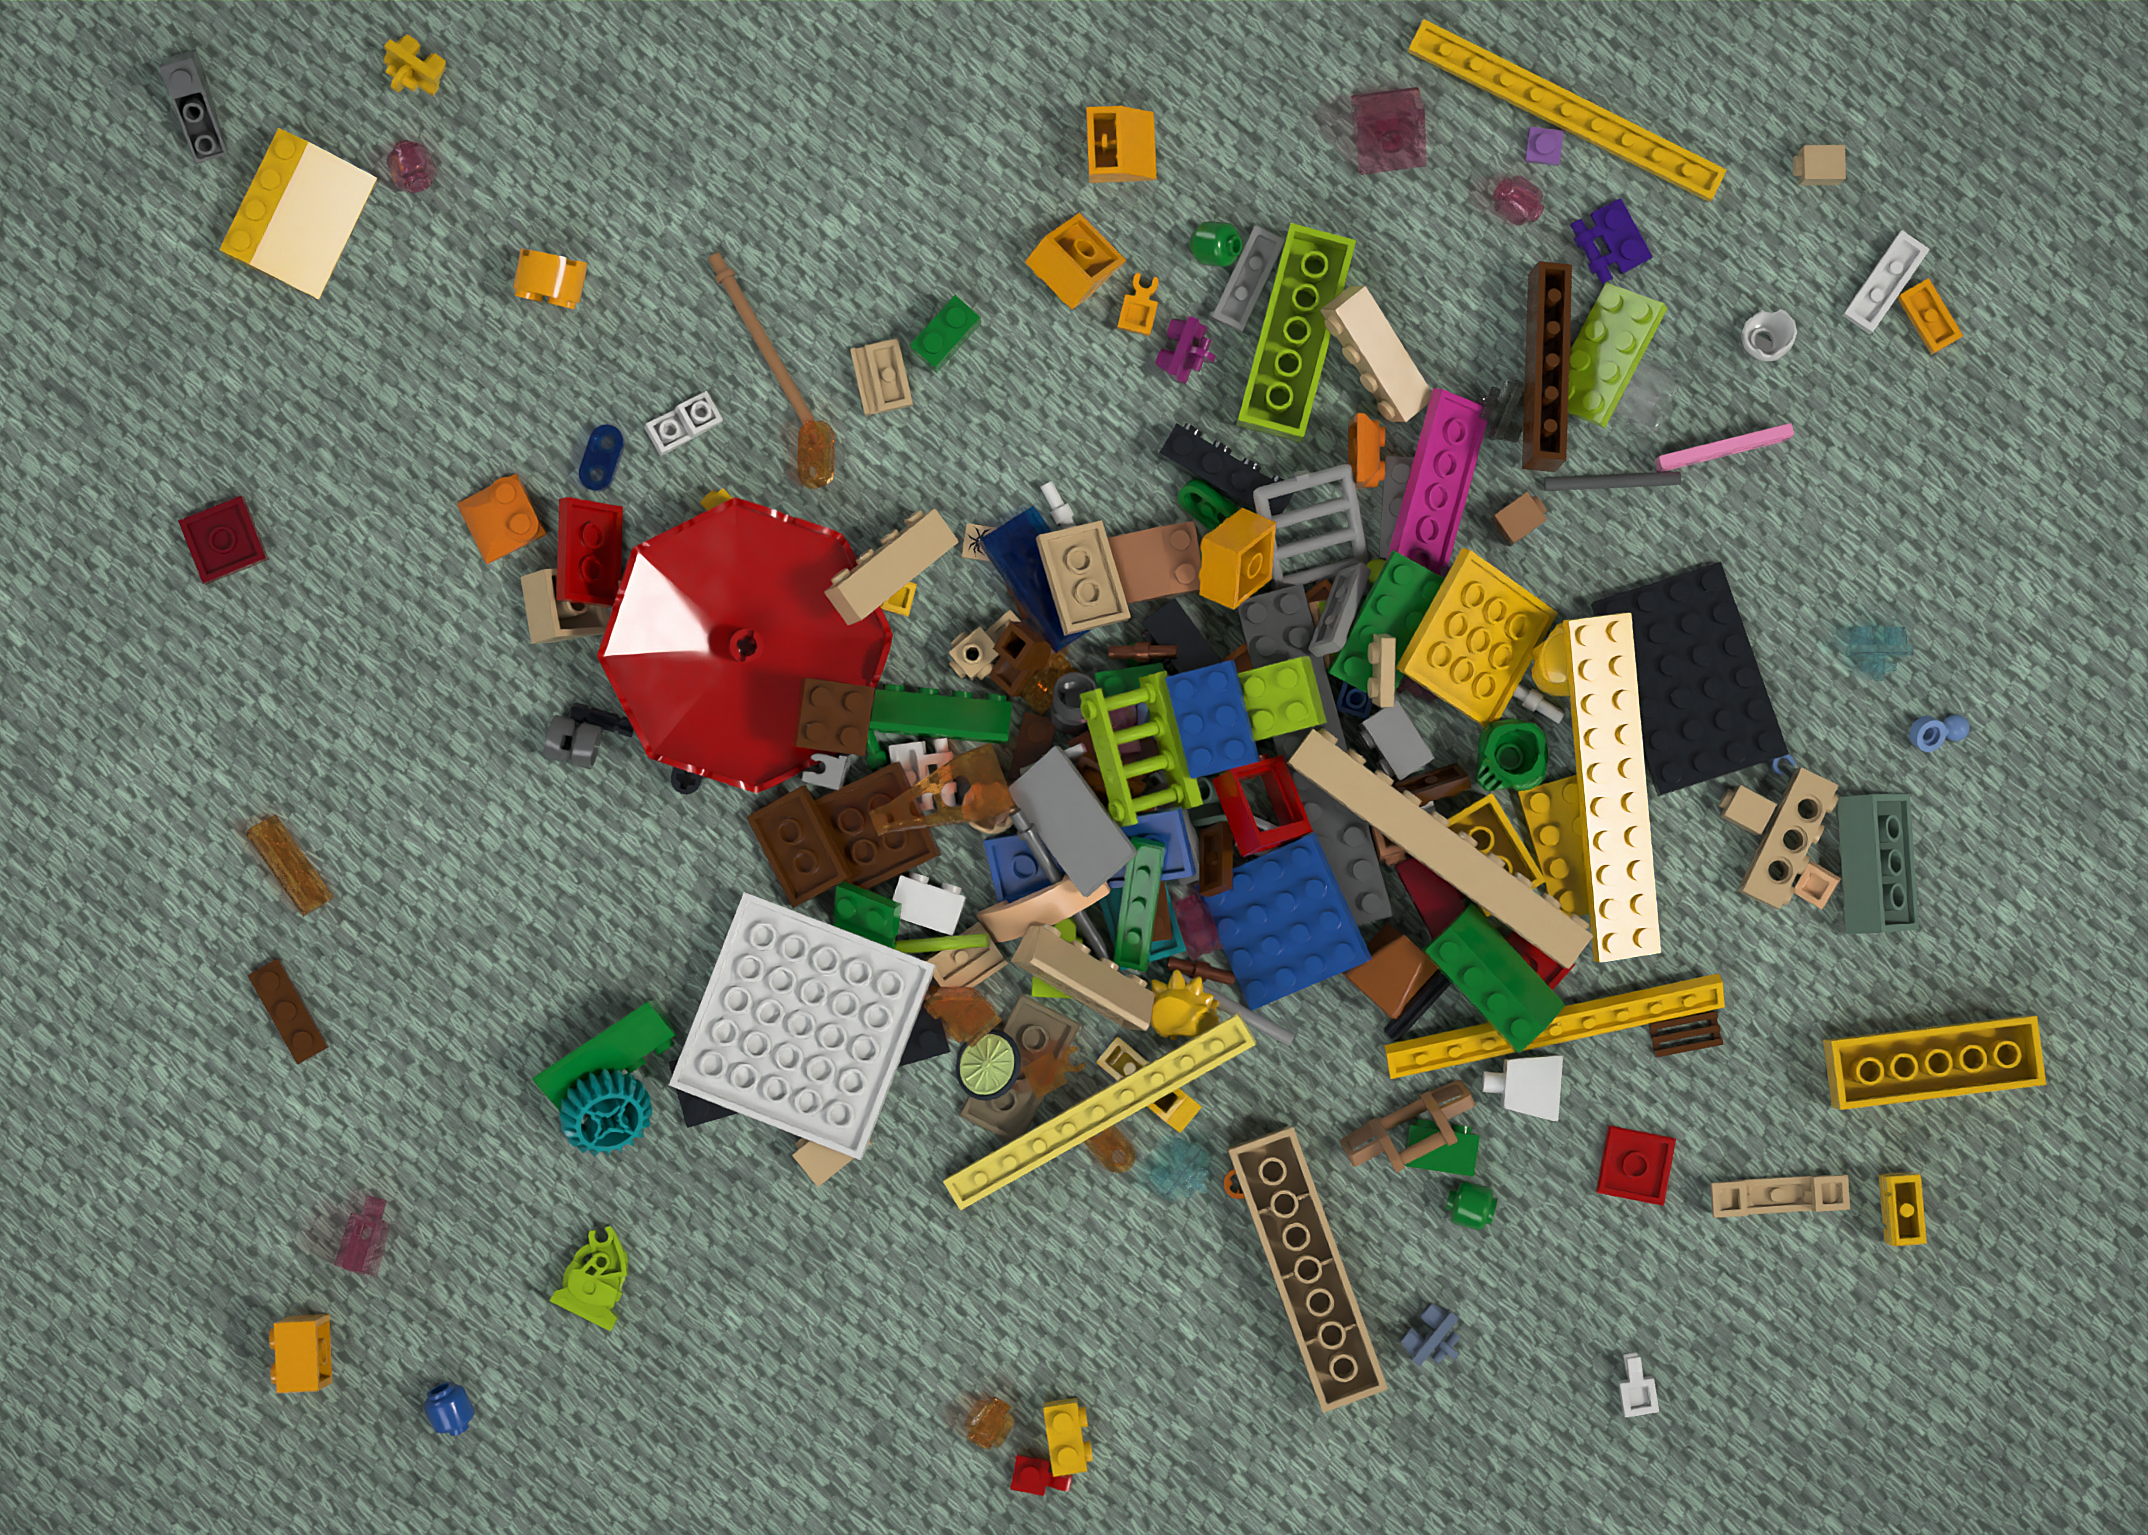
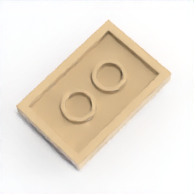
[1036,520,1131,636]

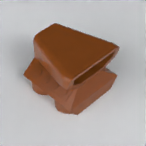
[1342,923,1438,1019]

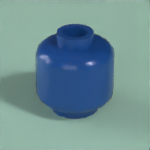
[423,1382,475,1436]

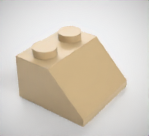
[521,568,608,644]

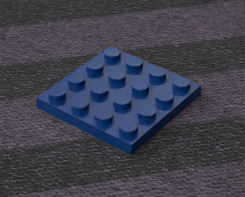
[1195,833,1372,1011]

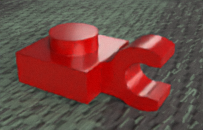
[1010,1454,1073,1496]

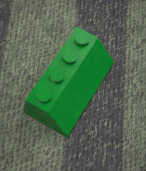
[870,684,1013,745]
[1421,903,1565,1053]
[532,1000,678,1110]

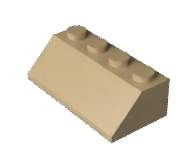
[1010,923,1155,1031]

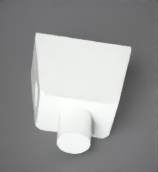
[1482,1055,1563,1121]

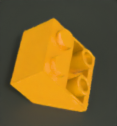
[1086,106,1157,183]

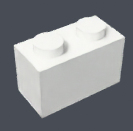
[892,871,966,936]

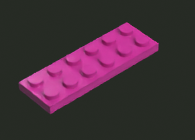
[1386,388,1491,578]

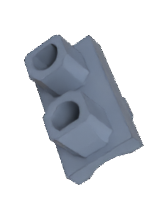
[1399,1302,1461,1366]

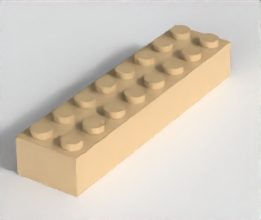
[1227,1125,1388,1413]

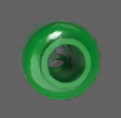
[1190,221,1242,267]
[1445,1181,1498,1230]

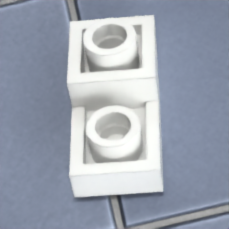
[644,391,723,457]

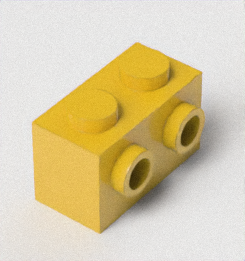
[1043,1398,1093,1477]

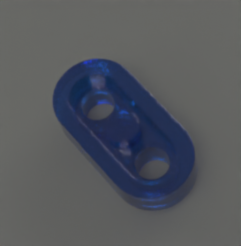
[579,424,625,492]

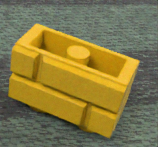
[1878,1172,1927,1246]

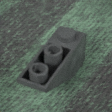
[159,49,228,164]

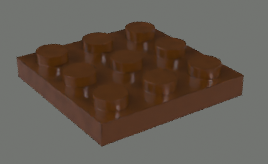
[814,761,942,890]

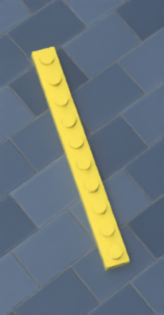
[943,1013,1257,1211]

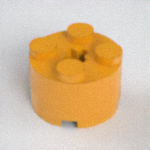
[512,248,588,309]

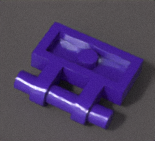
[1570,198,1653,285]

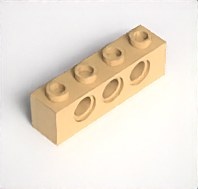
[1737,767,1839,909]

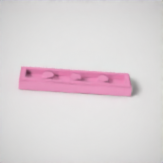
[1654,423,1794,472]

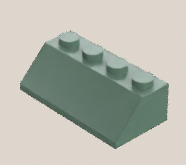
[1836,794,1919,934]

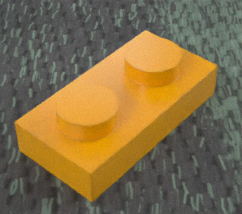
[1897,278,1963,355]

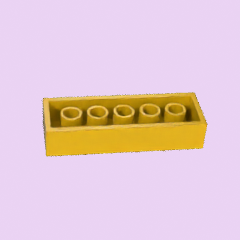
[1823,1015,2046,1110]

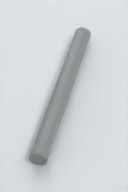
[1169,973,1295,1046]

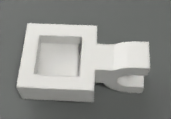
[1618,1352,1659,1418]

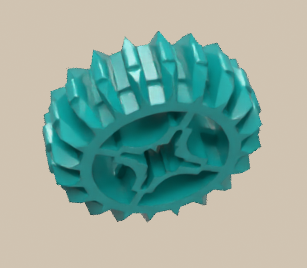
[559,1068,653,1157]

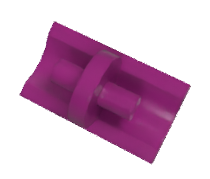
[1155,316,1216,384]

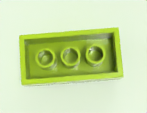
[1238,656,1327,741]

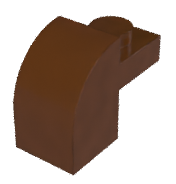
[988,621,1051,697]

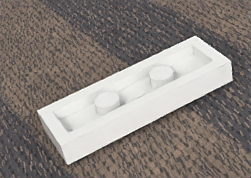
[1842,230,1930,334]

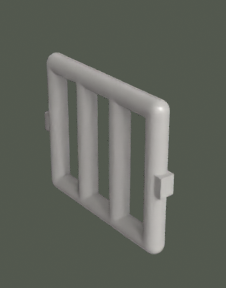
[1253,464,1369,591]

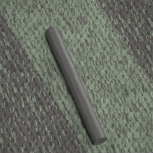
[1544,472,1681,491]

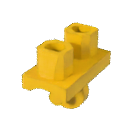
[383,34,446,97]

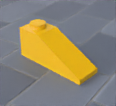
[1096,1036,1202,1133]

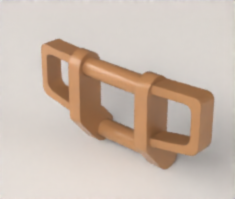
[1340,1080,1475,1173]

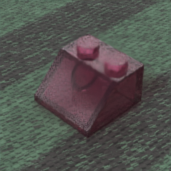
[1351,87,1427,175]

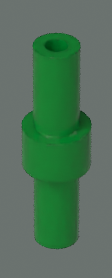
[866,727,889,772]

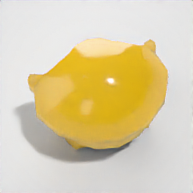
[1531,623,1570,696]

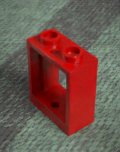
[1212,754,1313,857]

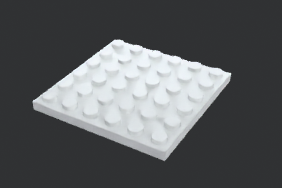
[669,892,936,1160]

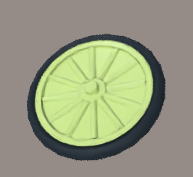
[956,1029,1021,1101]

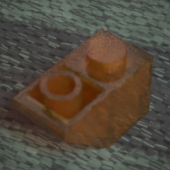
[923,987,1002,1048]

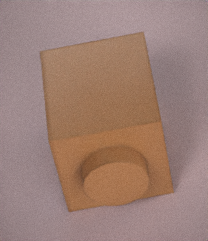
[1491,492,1547,547]

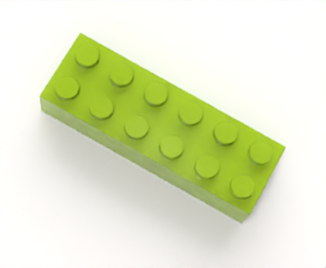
[1236,223,1356,443]

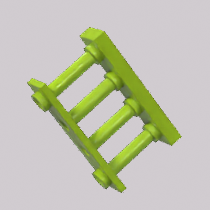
[1080,671,1203,827]

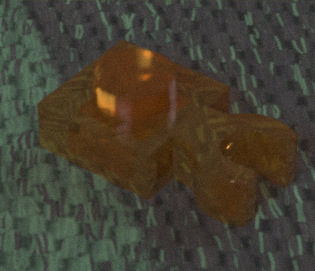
[1019,655,1077,716]
[1021,1046,1086,1099]

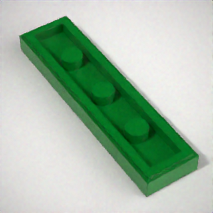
[1113,836,1166,972]

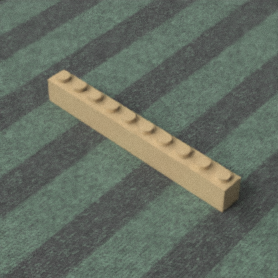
[1286,728,1594,969]

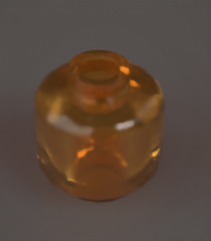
[964,1397,1015,1451]

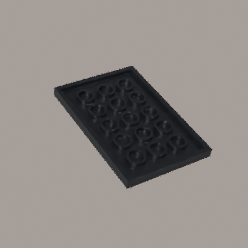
[1591,562,1789,797]

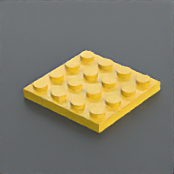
[1396,547,1558,728]

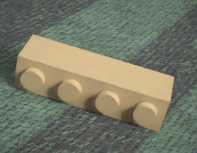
[1320,286,1432,422]
[824,509,959,625]

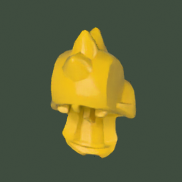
[1150,970,1219,1040]

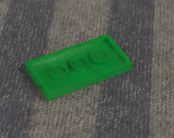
[1327,550,1445,694]

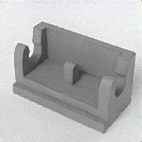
[801,753,853,790]

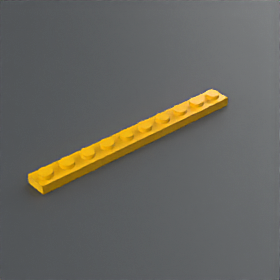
[1407,19,1727,202]
[1384,973,1725,1079]

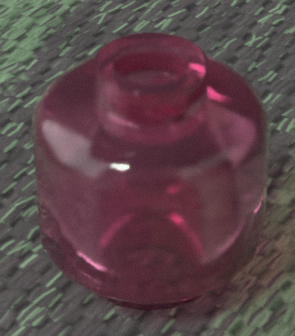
[386,140,436,193]
[1492,175,1544,226]

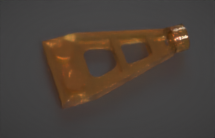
[869,742,1016,837]

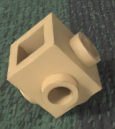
[948,626,1000,681]

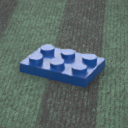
[1165,660,1260,779]

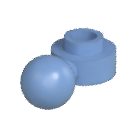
[1909,714,1970,752]

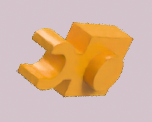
[1117,273,1158,337]

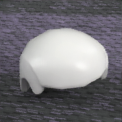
[1741,309,1797,361]

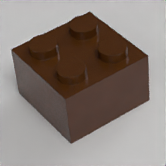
[792,678,874,756]

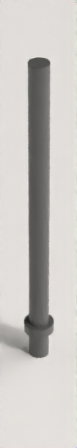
[1009,808,1125,976]

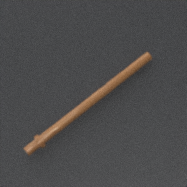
[708,252,830,452]

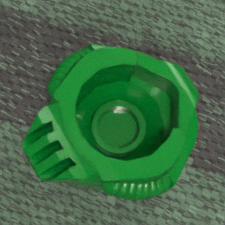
[1477,719,1548,792]

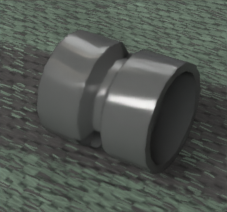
[1050,672,1097,734]
[543,715,603,770]

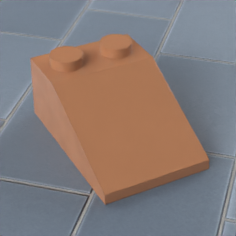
[1108,521,1201,604]

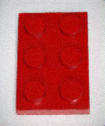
[556,497,623,608]

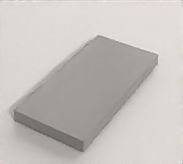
[1006,746,1138,897]

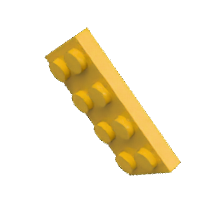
[1517,775,1589,917]

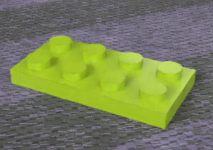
[1568,282,1668,428]

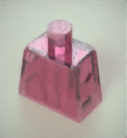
[334,1196,391,1278]

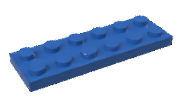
[983,806,1196,903]

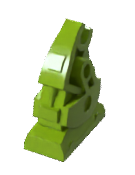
[549,1226,629,1332]

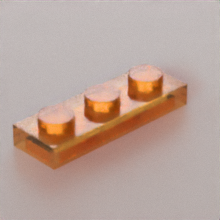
[245,815,334,917]

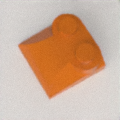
[1348,413,1385,489]
[457,473,547,565]

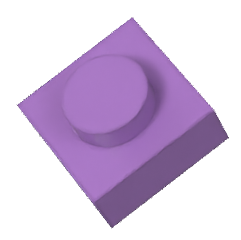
[1525,127,1564,166]

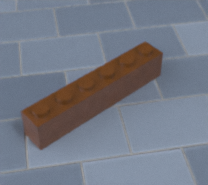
[1522,261,1572,472]

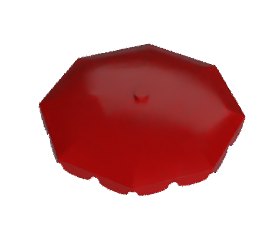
[596,497,893,794]

